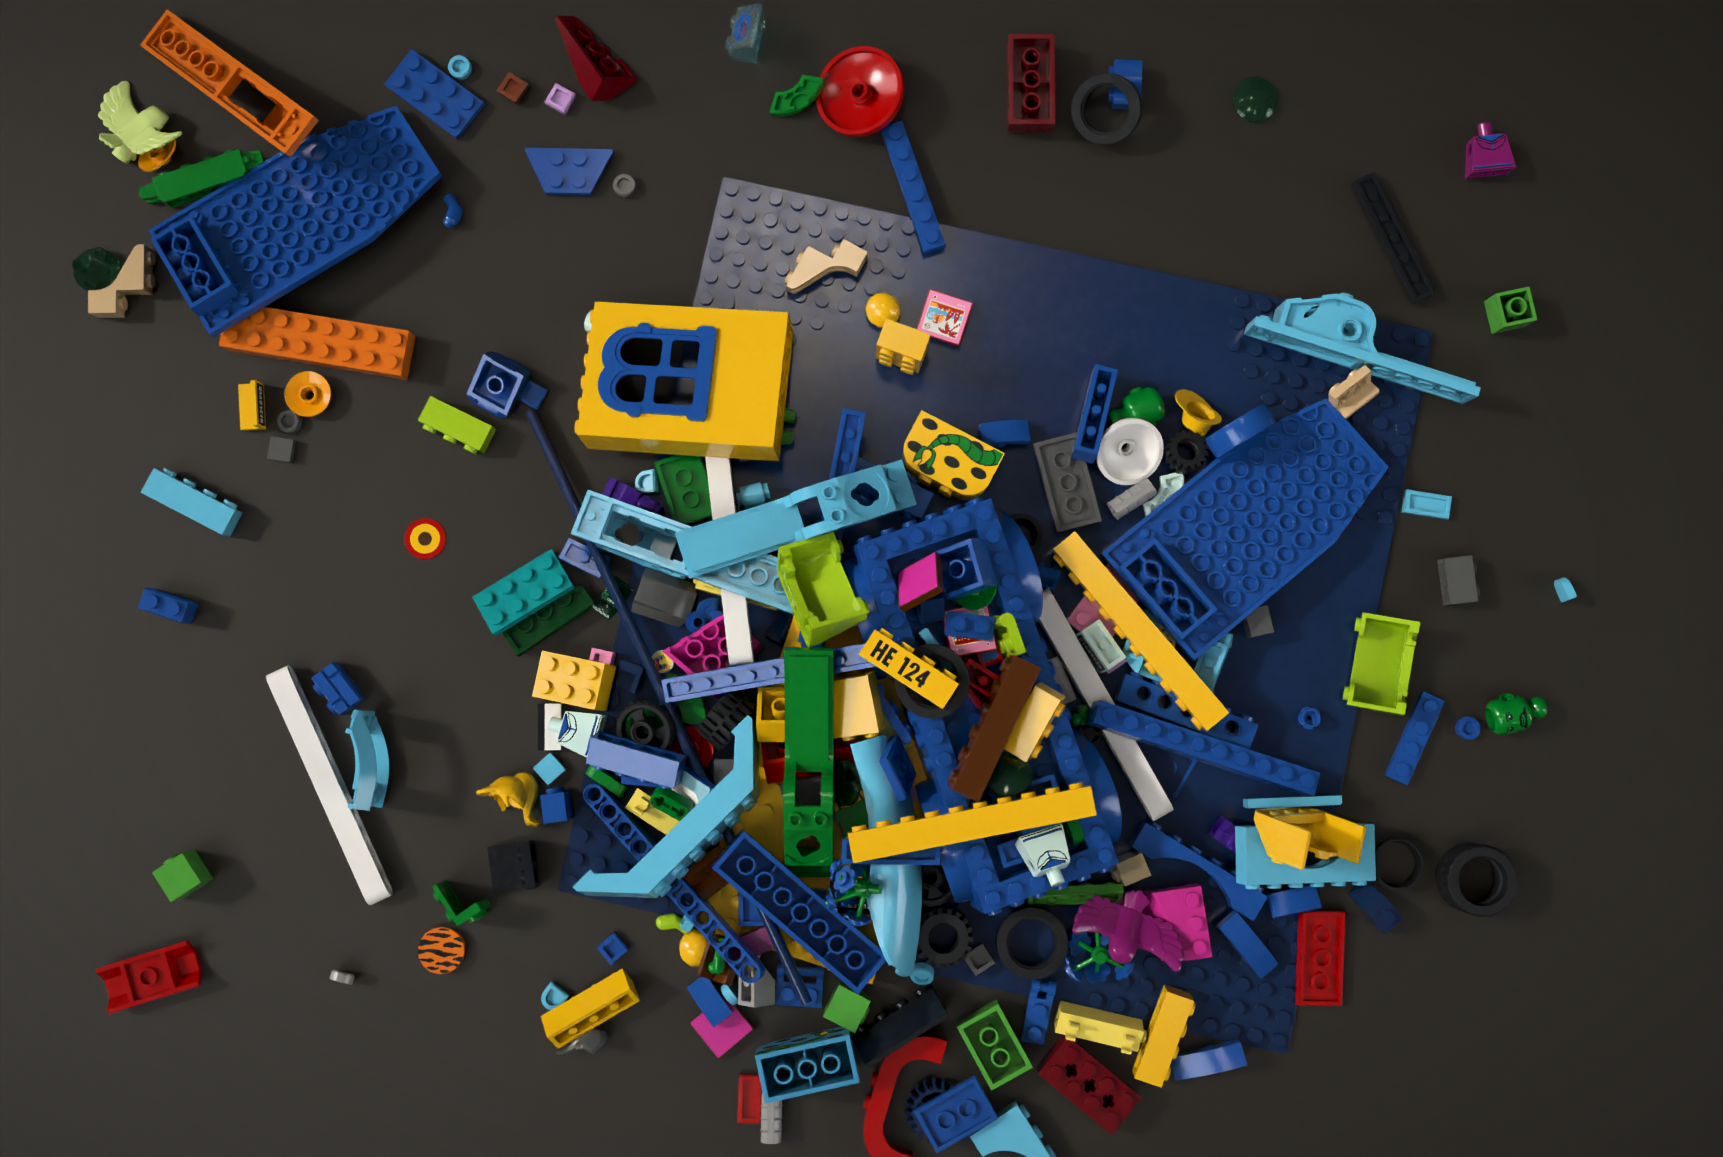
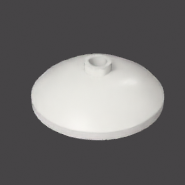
[1096,418,1164,485]

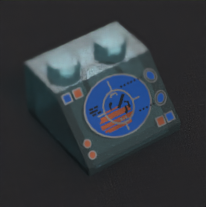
[725,3,765,64]

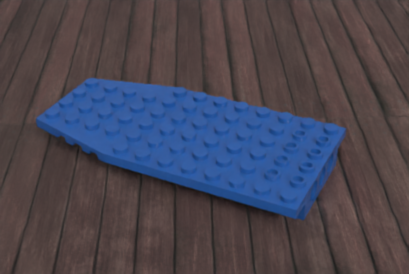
[148,106,442,338]
[1101,398,1389,661]

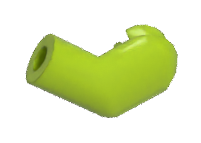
[656,913,687,934]

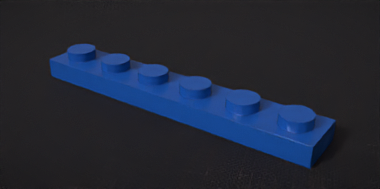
[880,121,946,254]

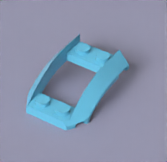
[1122,609,1233,693]
[345,709,389,811]

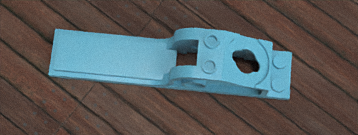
[1244,293,1481,404]
[675,459,917,579]
[571,490,794,615]

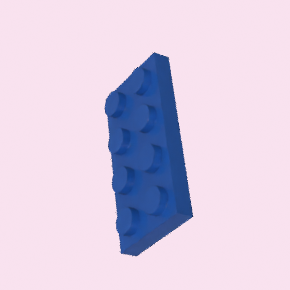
[384,49,485,140]

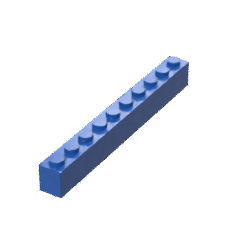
[1086,700,1320,796]

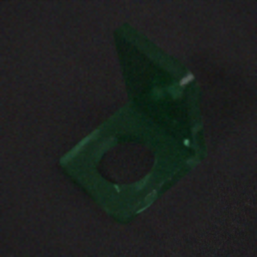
[591,576,633,620]

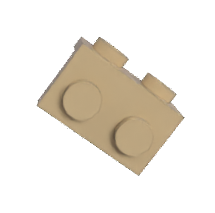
[1329,365,1379,419]

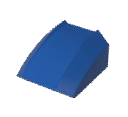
[466,351,530,418]

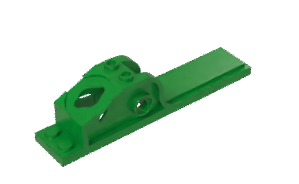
[783,647,834,877]

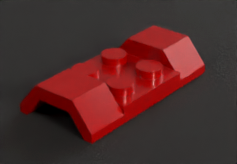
[96,940,203,1014]

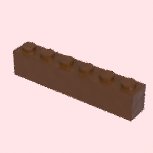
[947,655,1041,803]

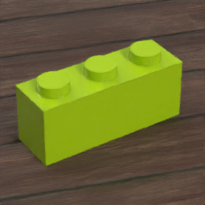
[418,396,497,454]

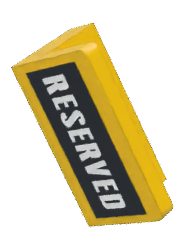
[238,380,266,431]

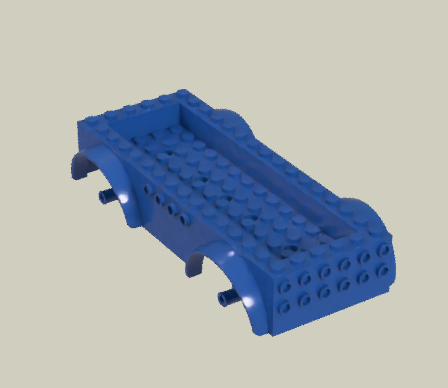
[840,496,1122,916]

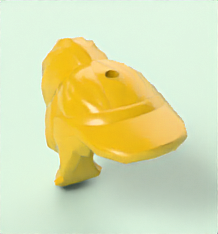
[476,772,540,827]

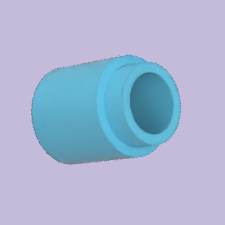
[736,482,771,510]

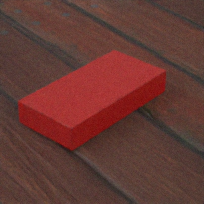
[737,1073,762,1124]

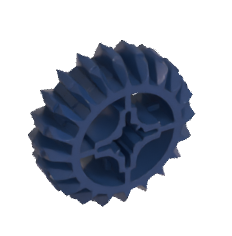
[904,1077,955,1143]

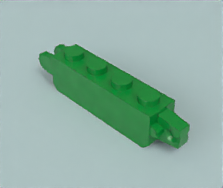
[138,149,265,208]

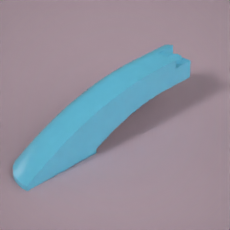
[850,735,922,977]

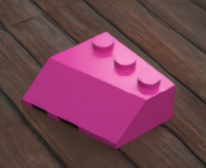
[662,614,764,699]
[1142,883,1212,961]

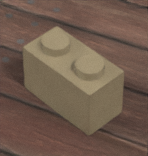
[1109,849,1151,886]

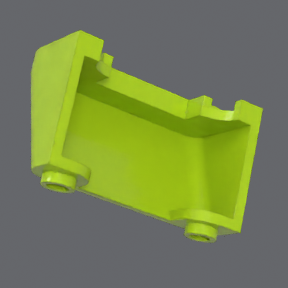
[777,532,870,647]
[1342,612,1420,716]

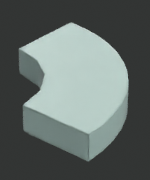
[1142,472,1184,517]

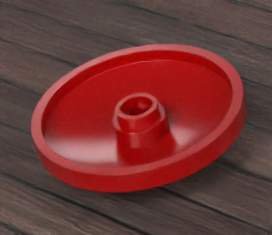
[816,46,905,138]

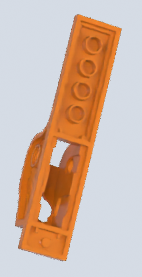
[140,10,319,158]

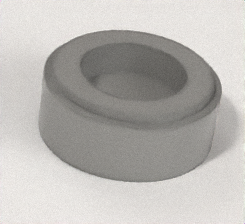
[329,969,355,985]

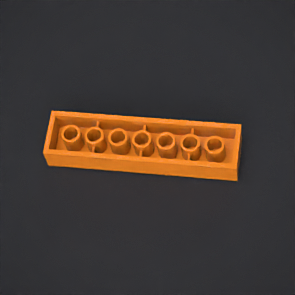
[219,307,416,381]

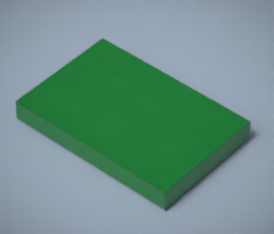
[654,455,712,525]

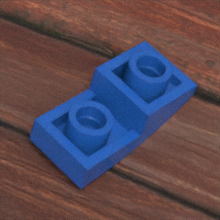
[978,420,1031,448]
[1266,886,1322,919]
[687,977,733,1028]

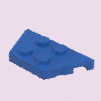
[525,147,614,196]

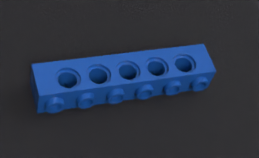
[1114,671,1258,749]

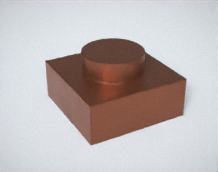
[496,72,529,105]

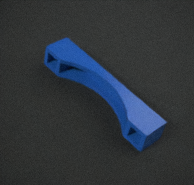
[1128,820,1268,921]

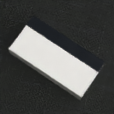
[538,704,562,750]

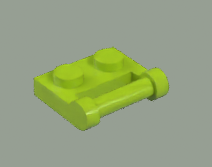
[992,613,1026,657]

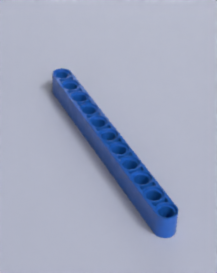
[583,784,765,983]

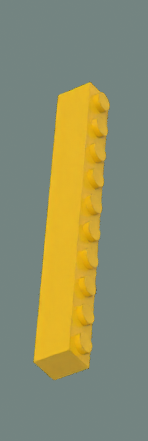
[1053,531,1229,731]
[847,782,1097,863]

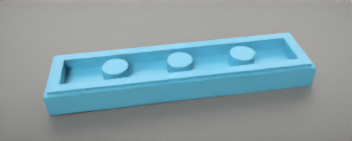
[1243,795,1342,808]

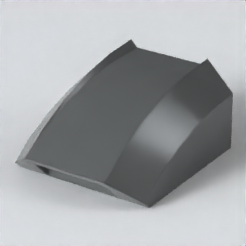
[631,568,697,627]

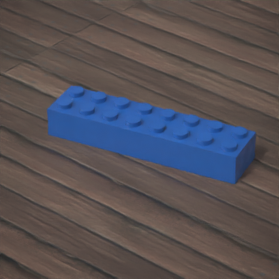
[711,828,886,994]

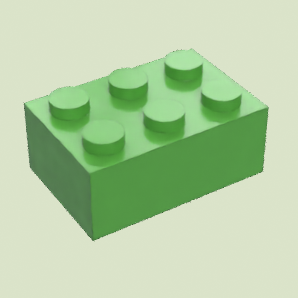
[955,1000,1033,1091]

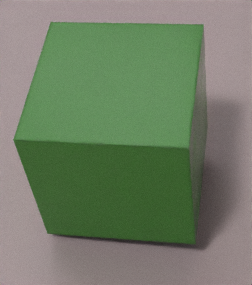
[1484,287,1537,334]
[152,850,213,902]
[823,980,871,1033]

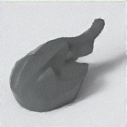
[555,1026,608,1055]

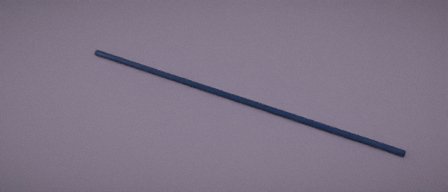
[525,409,812,1006]

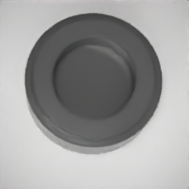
[613,174,636,198]
[277,410,302,434]

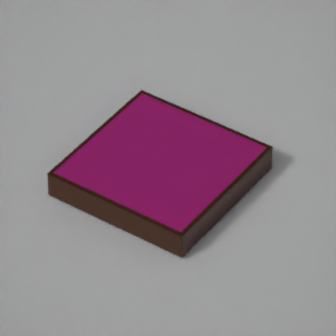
[897,551,943,612]
[689,994,755,1059]

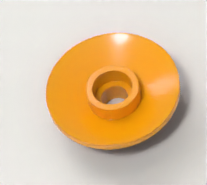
[138,139,176,172]
[285,371,331,417]

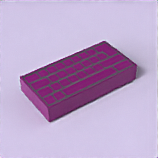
[731,926,775,959]

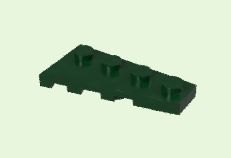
[502,585,596,657]

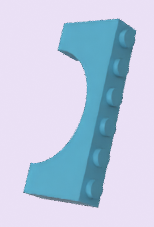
[1235,823,1376,889]
[969,1100,1057,1157]

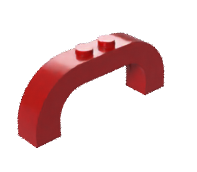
[863,1032,948,1157]

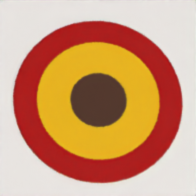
[404,518,446,559]

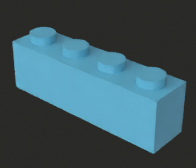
[140,467,243,537]

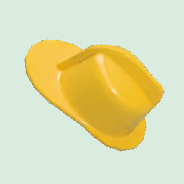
[1175,389,1222,437]

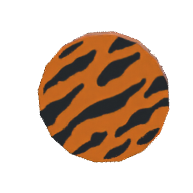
[418,926,466,974]

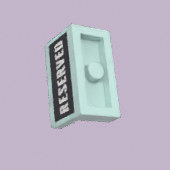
[1076,619,1126,674]

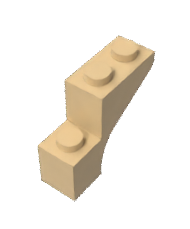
[785,239,868,294]
[88,244,156,318]

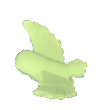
[98,81,182,164]

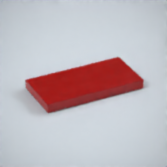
[1295,910,1346,1006]

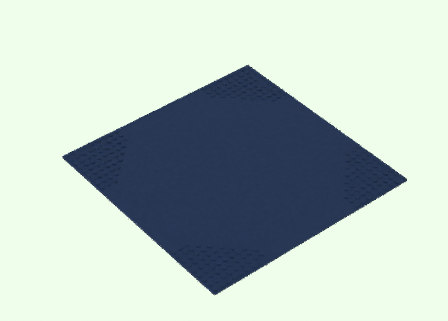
[558,177,1433,1054]

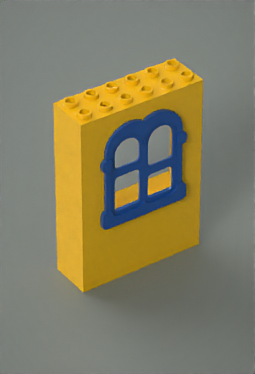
[575,302,794,461]

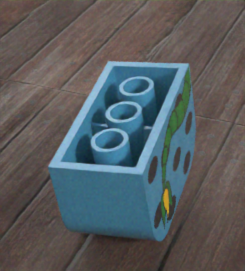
[755,1027,860,1104]

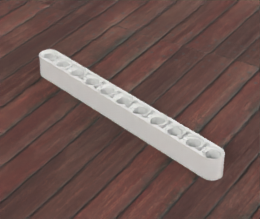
[705,457,754,667]
[1038,588,1174,821]
[266,665,393,906]

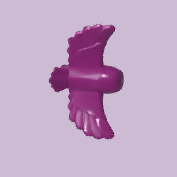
[1073,890,1184,972]

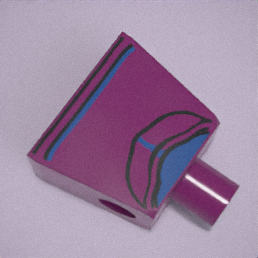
[1465,122,1516,179]

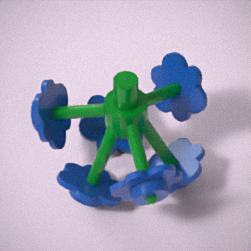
[825,858,882,926]
[1065,932,1134,983]

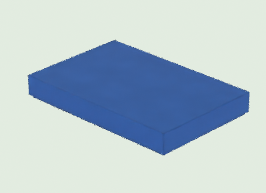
[913,1075,999,1154]

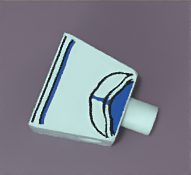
[548,711,607,758]
[1015,823,1070,887]

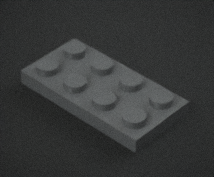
[1033,432,1102,533]

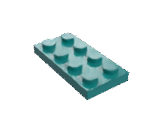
[472,549,575,637]

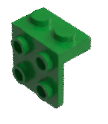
[432,880,491,926]

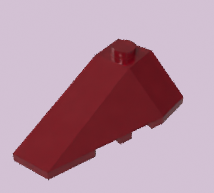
[555,16,638,101]

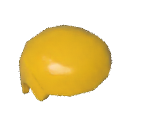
[865,292,901,328]
[679,928,707,967]

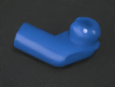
[443,193,463,228]

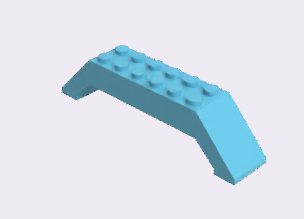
[573,715,759,898]

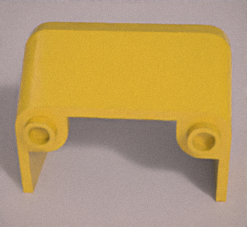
[1253,806,1366,870]

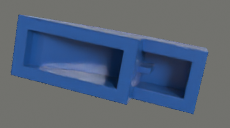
[1216,910,1278,979]
[1170,1039,1247,1080]

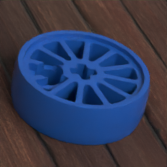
[1205,403,1276,458]

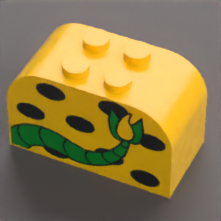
[902,410,1005,500]

